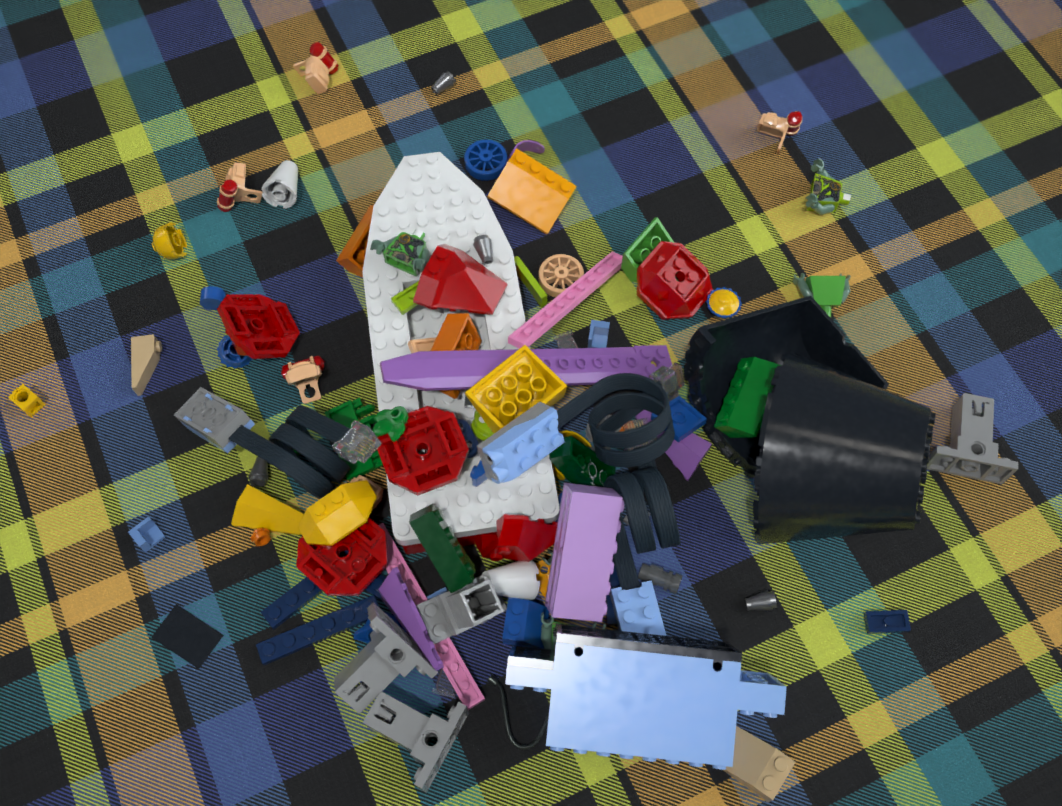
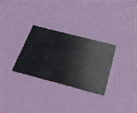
[152,604,224,669]

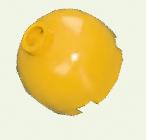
[152,222,187,260]

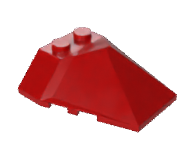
[413,244,508,315]
[475,514,558,562]

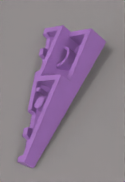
[635,410,712,481]
[379,567,444,671]

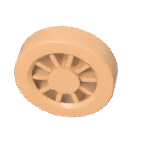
[539,254,584,298]

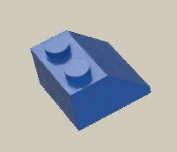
[502,597,549,649]

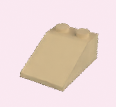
[723,726,796,802]

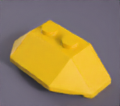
[298,480,377,546]

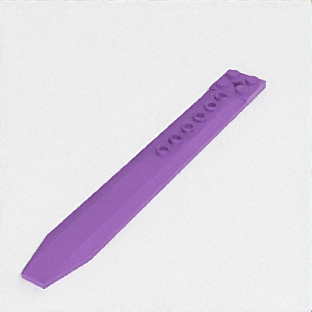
[380,345,674,391]

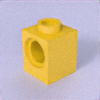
[8,384,46,418]

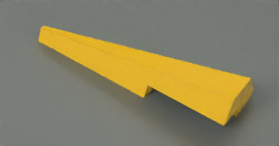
[231,484,304,535]

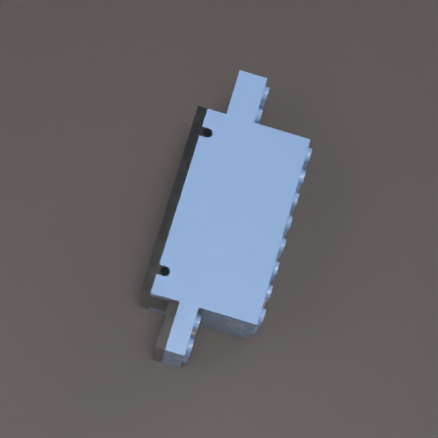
[505,624,787,770]

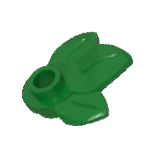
[372,406,408,442]

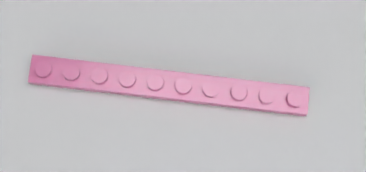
[508,251,623,349]
[378,523,485,710]

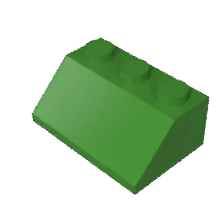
[621,217,674,282]

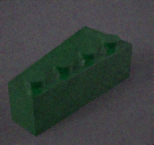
[549,436,616,487]
[409,504,475,593]

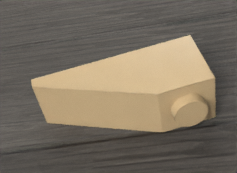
[131,334,162,396]

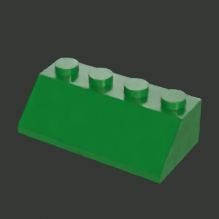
[714,357,782,438]

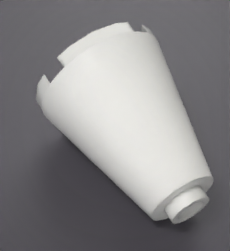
[261,160,298,208]
[479,560,540,600]

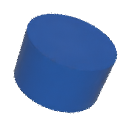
[200,286,226,310]

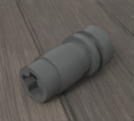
[638,563,683,595]

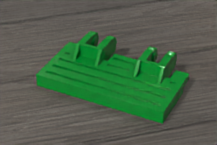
[324,397,383,481]

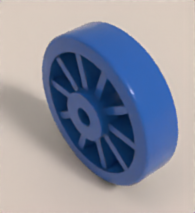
[464,140,508,181]

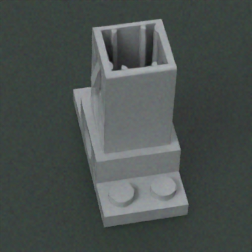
[927,393,1018,484]
[416,576,507,644]
[334,602,438,713]
[363,692,469,793]

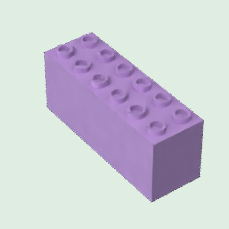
[545,483,624,622]

